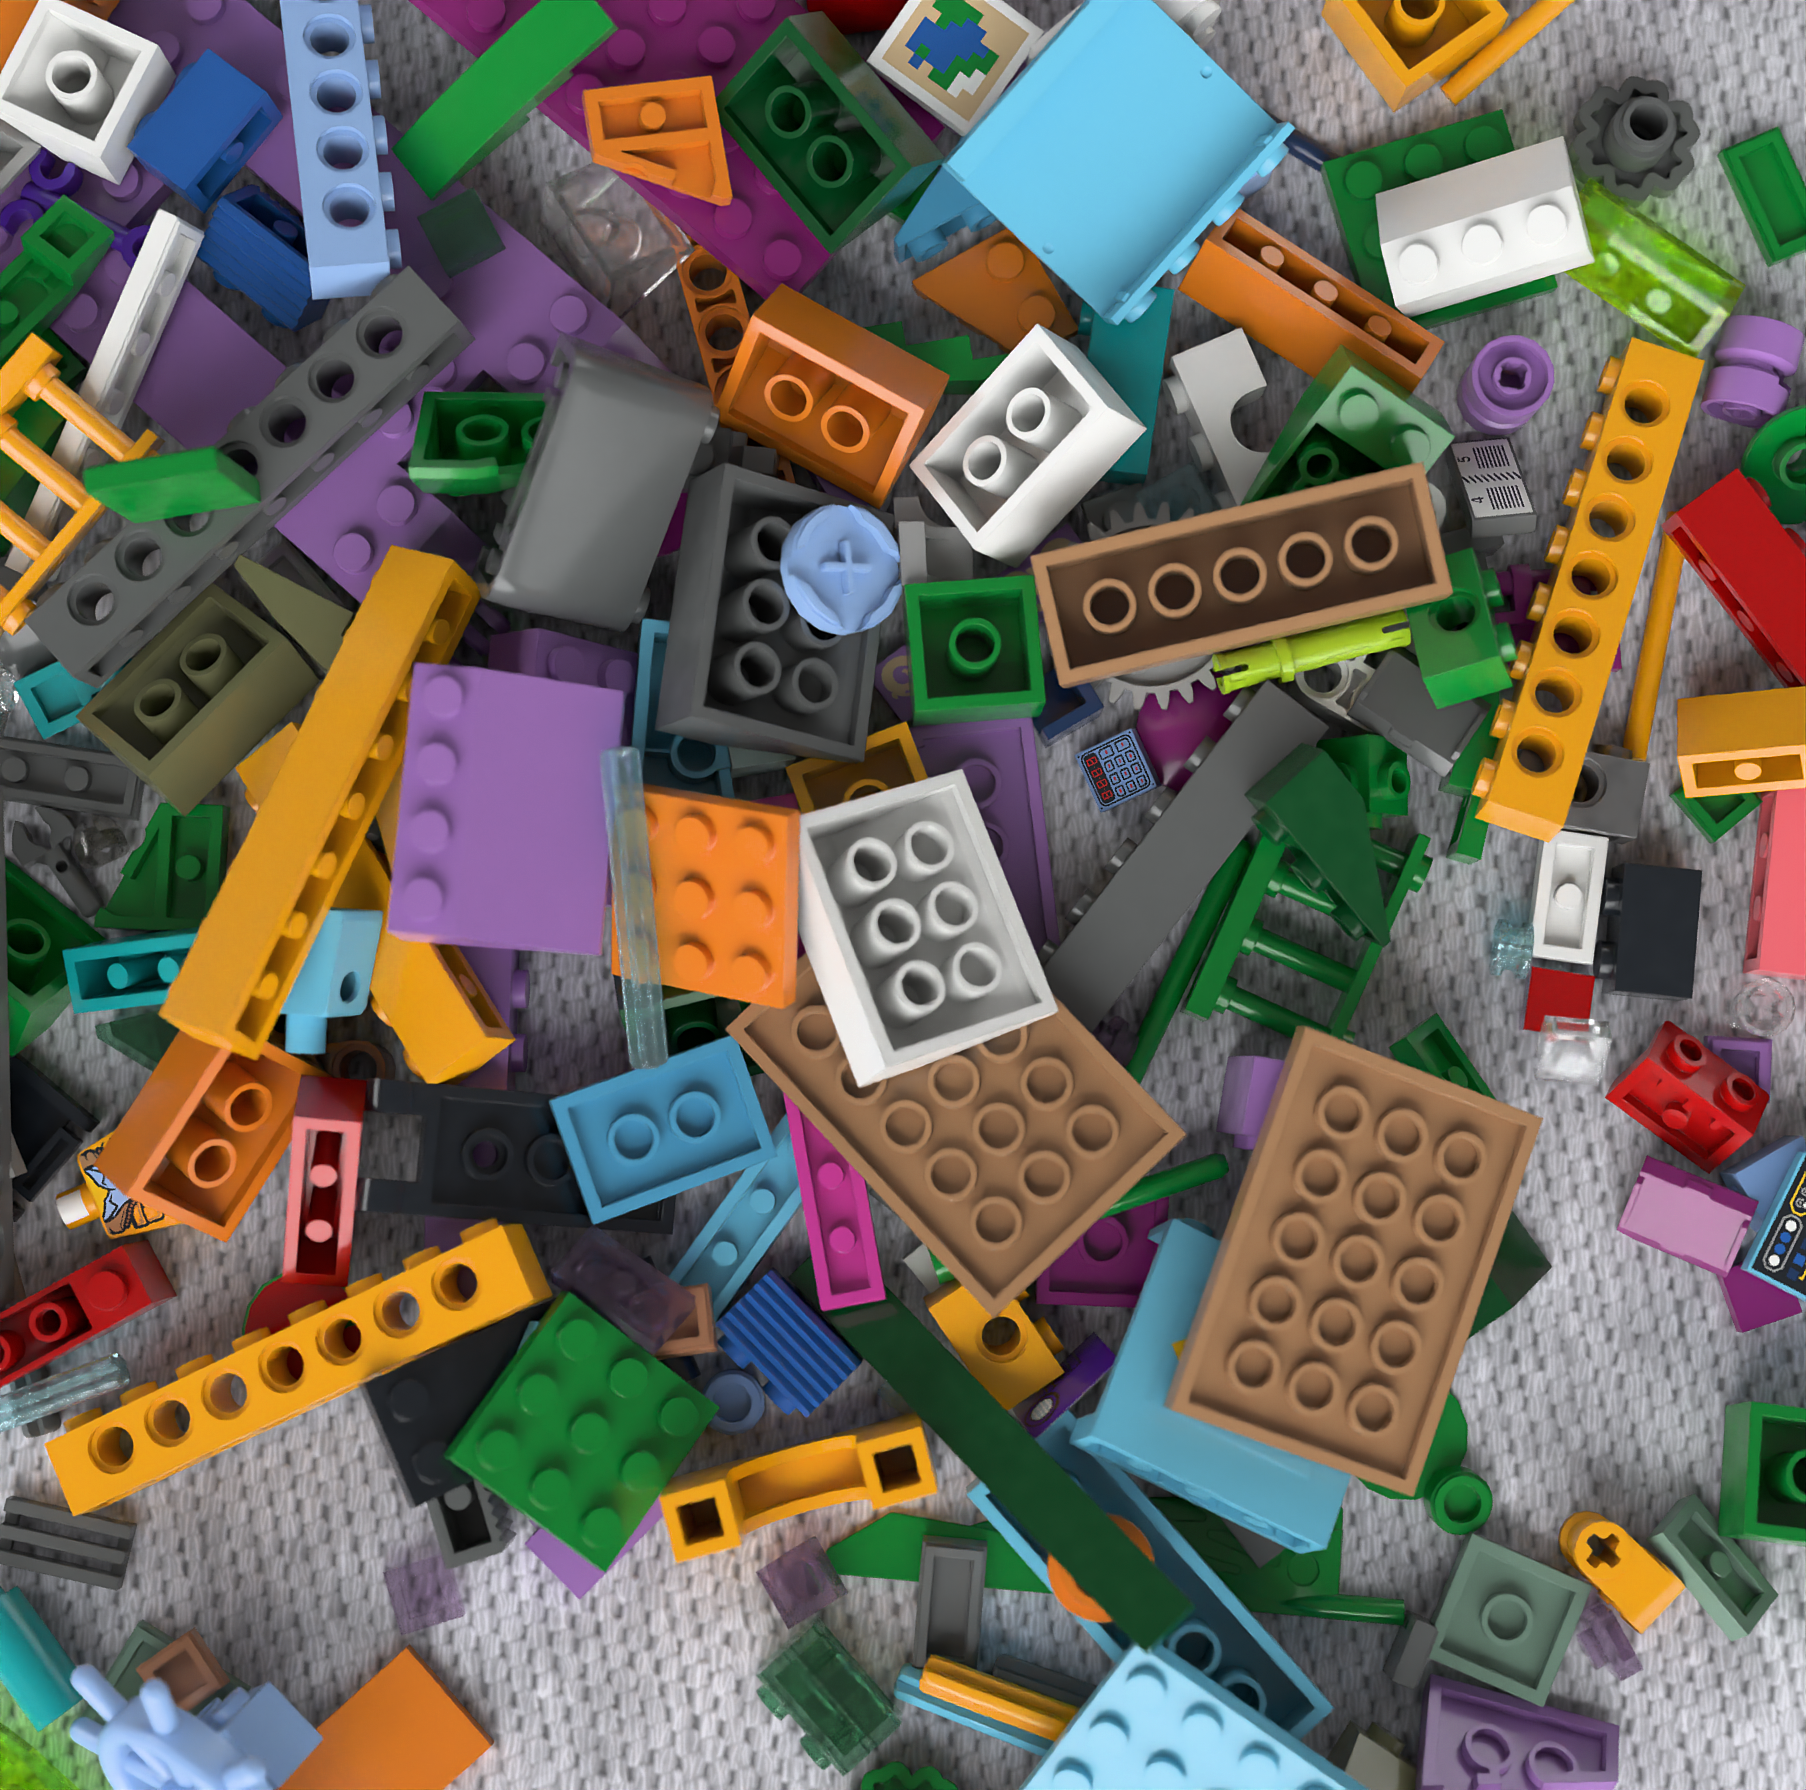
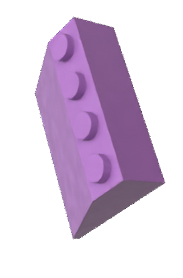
[387,663,625,956]

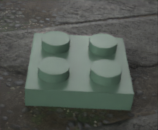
[1429,1532,1592,1707]

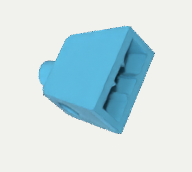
[280,907,383,1054]

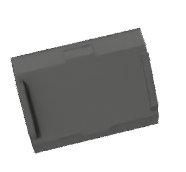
[1347,646,1492,778]

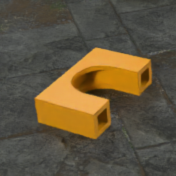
[659,1412,938,1563]

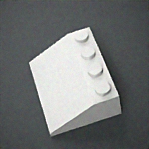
[797,769,1059,1087]

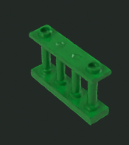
[1180,832,1433,1044]

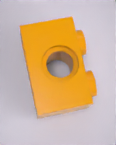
[923,1277,1065,1411]

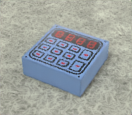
[1075,728,1162,813]

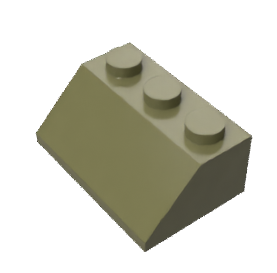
[75,582,320,816]

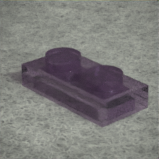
[551,1225,695,1355]

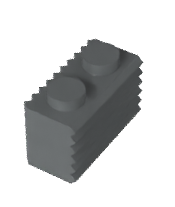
[427,1480,517,1570]

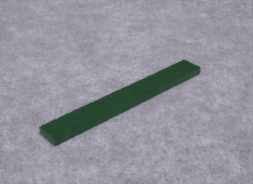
[788,1255,1197,1656]

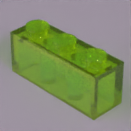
[1563,178,1746,358]

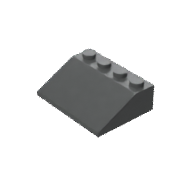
[655,463,895,764]

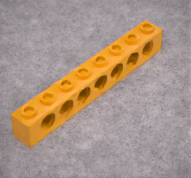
[1471,337,1705,843]
[44,1218,553,1516]

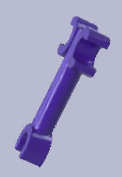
[0,148,151,269]

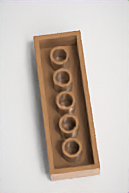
[1030,462,1453,689]

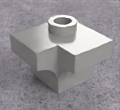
[886,497,974,604]

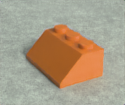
[716,283,950,509]
[93,1029,332,1243]

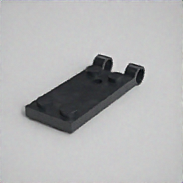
[354,1078,676,1235]
[358,1255,701,1508]

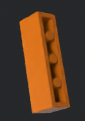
[1178,208,1445,393]

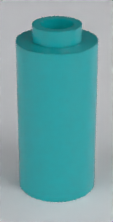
[0,1586,84,1732]

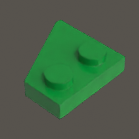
[94,802,230,931]

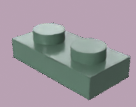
[1646,1494,1779,1641]

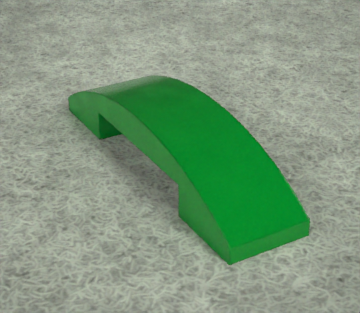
[0,195,115,370]

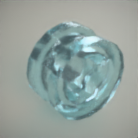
[1489,919,1534,980]

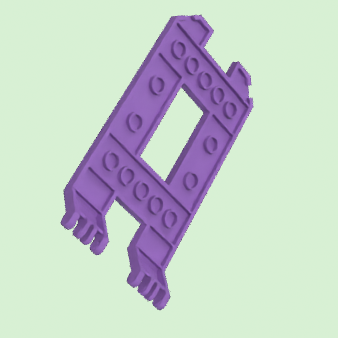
[0,0,672,667]

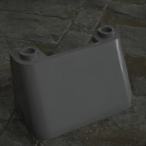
[472,332,720,632]

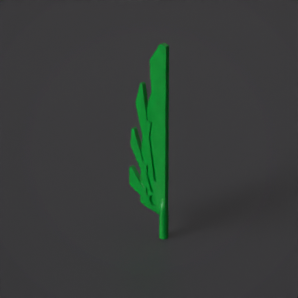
[825,1494,1405,1626]

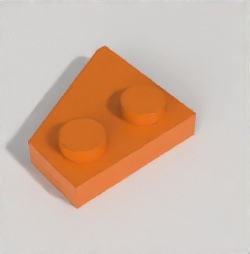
[582,75,733,206]
[912,228,1078,354]

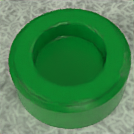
[1423,1466,1493,1535]

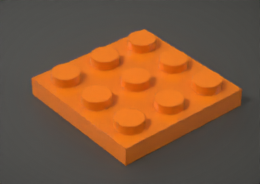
[611,780,800,1009]

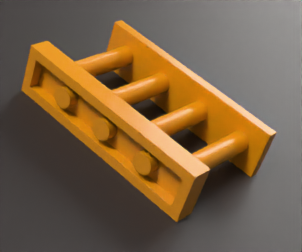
[0,333,166,636]

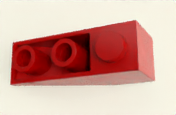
[0,1239,177,1388]

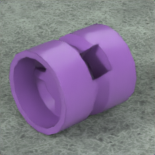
[1700,315,1805,429]
[1457,335,1555,436]

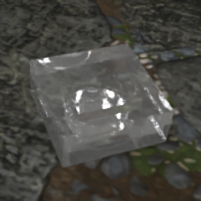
[1533,1015,1612,1086]

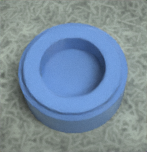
[702,1369,765,1435]

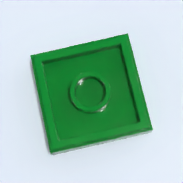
[83,446,261,524]

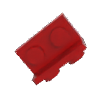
[1605,1021,1770,1174]

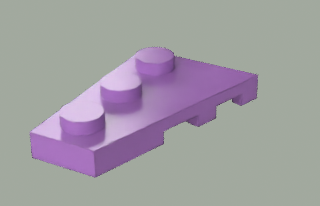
[1415,1674,1619,1790]

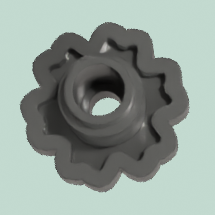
[1568,76,1700,209]

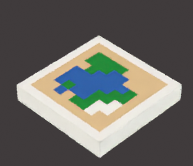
[866,0,1044,137]

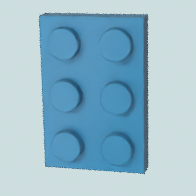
[548,1034,778,1224]

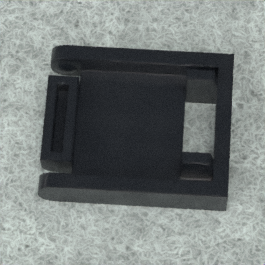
[9,1053,100,1222]

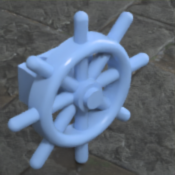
[69,1664,324,1790]

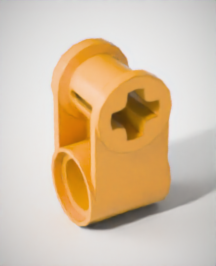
[1558,1511,1686,1635]

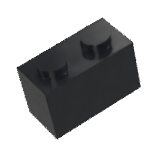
[1593,863,1702,1001]

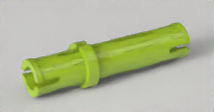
[1212,609,1411,694]

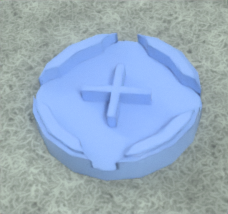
[780,504,902,636]

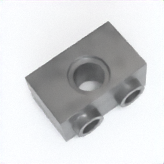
[1517,744,1650,844]

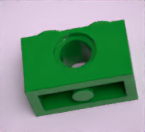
[1406,547,1518,709]

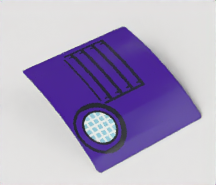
[1013,1332,1117,1439]

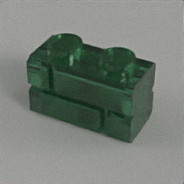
[756,1615,902,1776]

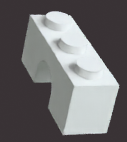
[1162,327,1270,511]

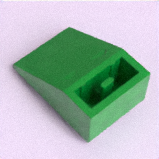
[1240,344,1455,506]

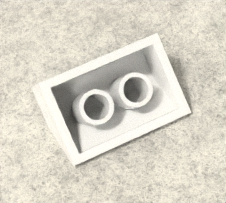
[1375,136,1595,318]

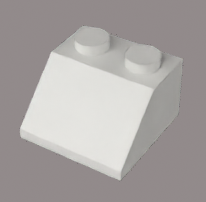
[0,0,177,185]

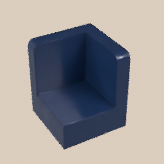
[1032,668,1104,748]

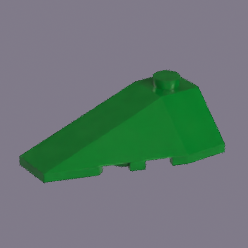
[408,391,547,496]

